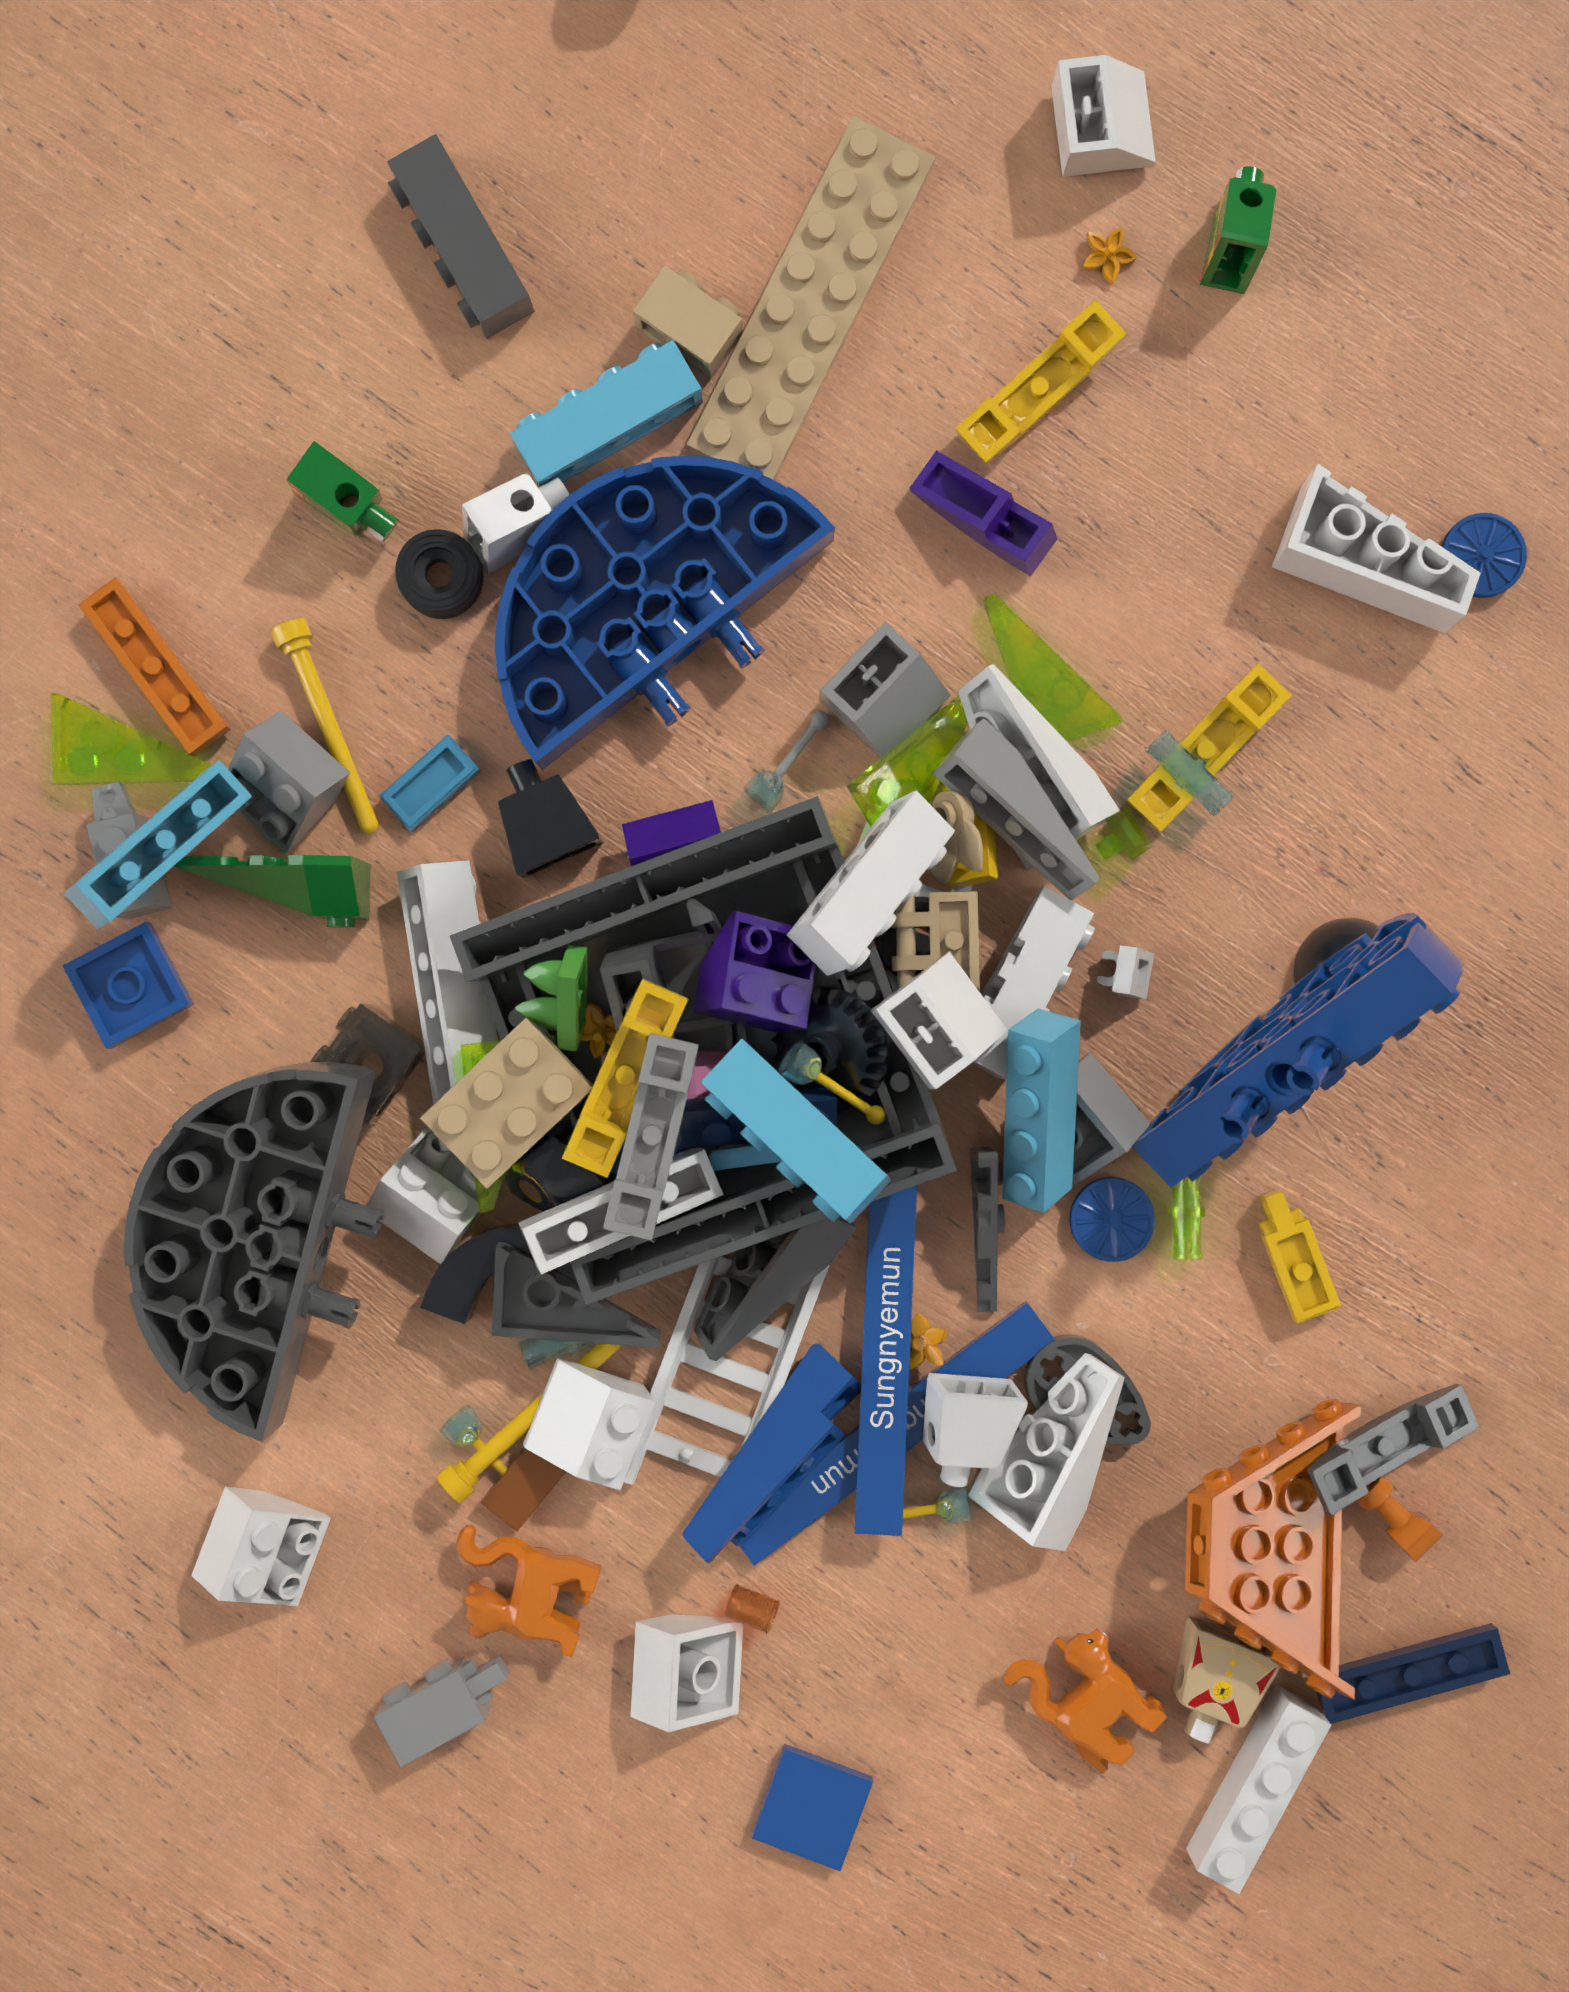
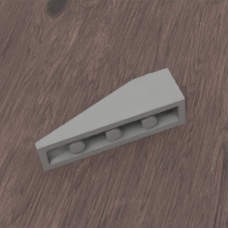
[932,718,1100,901]

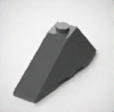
[694,1216,856,1361]

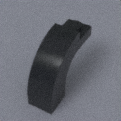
[420,1223,577,1324]

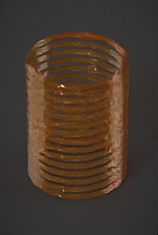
[724,1583,780,1634]

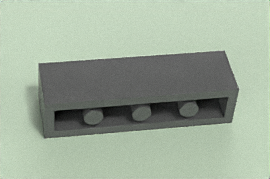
[387,134,535,339]

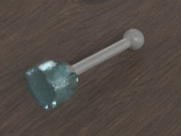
[743,711,829,812]

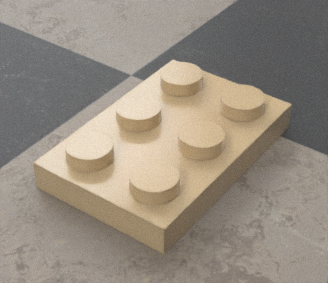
[420,1017,593,1189]

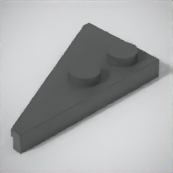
[970,1147,1005,1312]
[492,1242,660,1348]

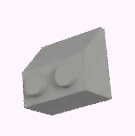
[1072,1052,1150,1186]

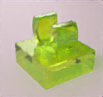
[1095,807,1153,860]

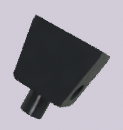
[498,759,604,879]

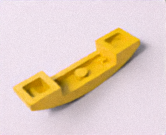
[955,299,1127,464]
[1126,663,1292,832]
[562,978,688,1178]

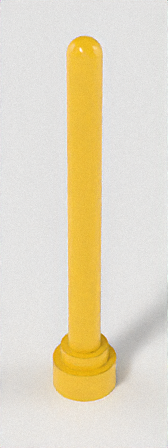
[270,618,378,834]
[436,1343,621,1504]

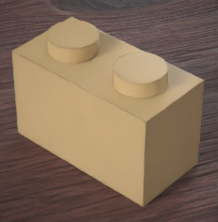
[633,265,743,379]

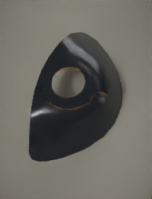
[505,1133,604,1212]

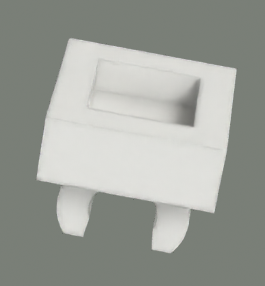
[1097,945,1154,1000]

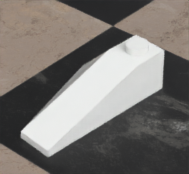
[958,664,1120,870]
[968,1353,1125,1551]

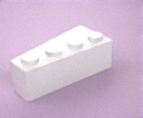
[1272,463,1481,634]

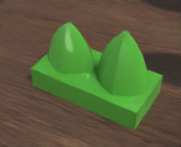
[515,945,587,1051]

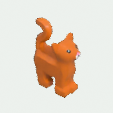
[456,1525,601,1657]
[1003,1629,1167,1774]

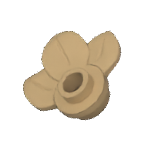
[930,790,983,884]

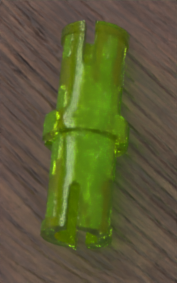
[1168,1177,1206,1260]

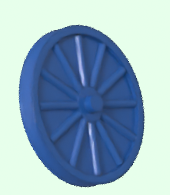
[1442,513,1527,598]
[1069,1177,1155,1262]

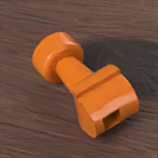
[1356,1475,1443,1562]

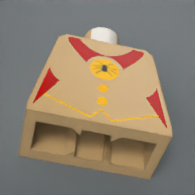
[1173,1616,1280,1743]

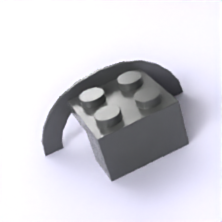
[600,899,747,1053]

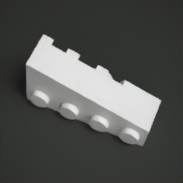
[971,886,1095,1080]

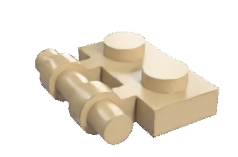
[891,891,980,990]

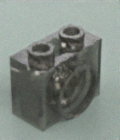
[310,1003,425,1124]

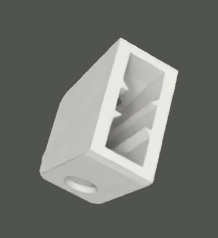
[462,474,569,575]
[923,1373,1028,1487]

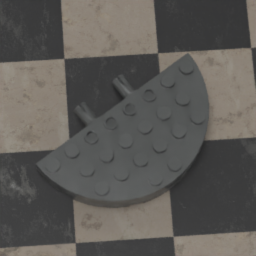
[124,1062,384,1442]

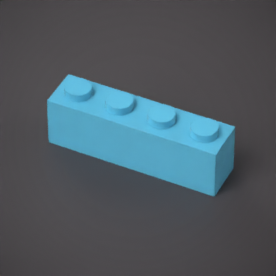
[510,340,703,487]
[63,760,252,929]
[1002,1008,1081,1213]
[701,1039,891,1224]

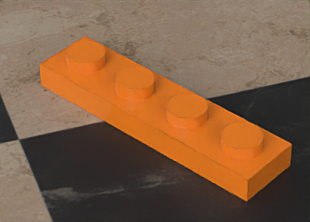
[78,577,231,757]

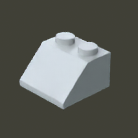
[523,1357,655,1490]
[631,1614,743,1732]

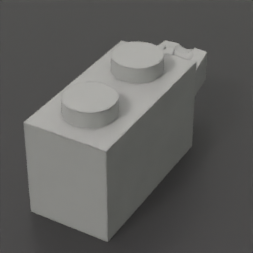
[86,782,173,919]
[374,1655,510,1767]

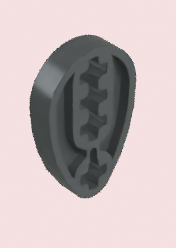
[1025,1334,1151,1445]

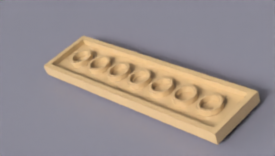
[686,115,936,480]

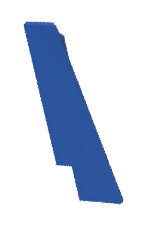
[683,1343,861,1563]

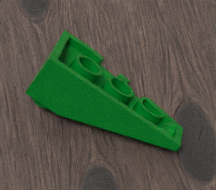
[174,855,371,928]

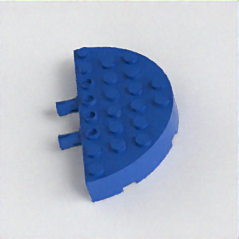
[495,456,835,770]
[1132,913,1463,1188]

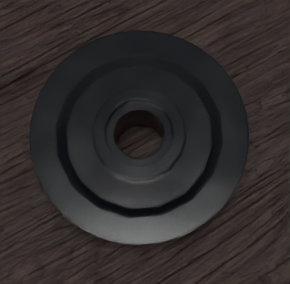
[772,987,888,1112]

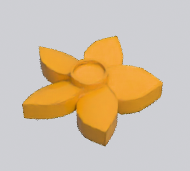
[1082,227,1137,284]
[581,1002,617,1059]
[909,1313,948,1370]

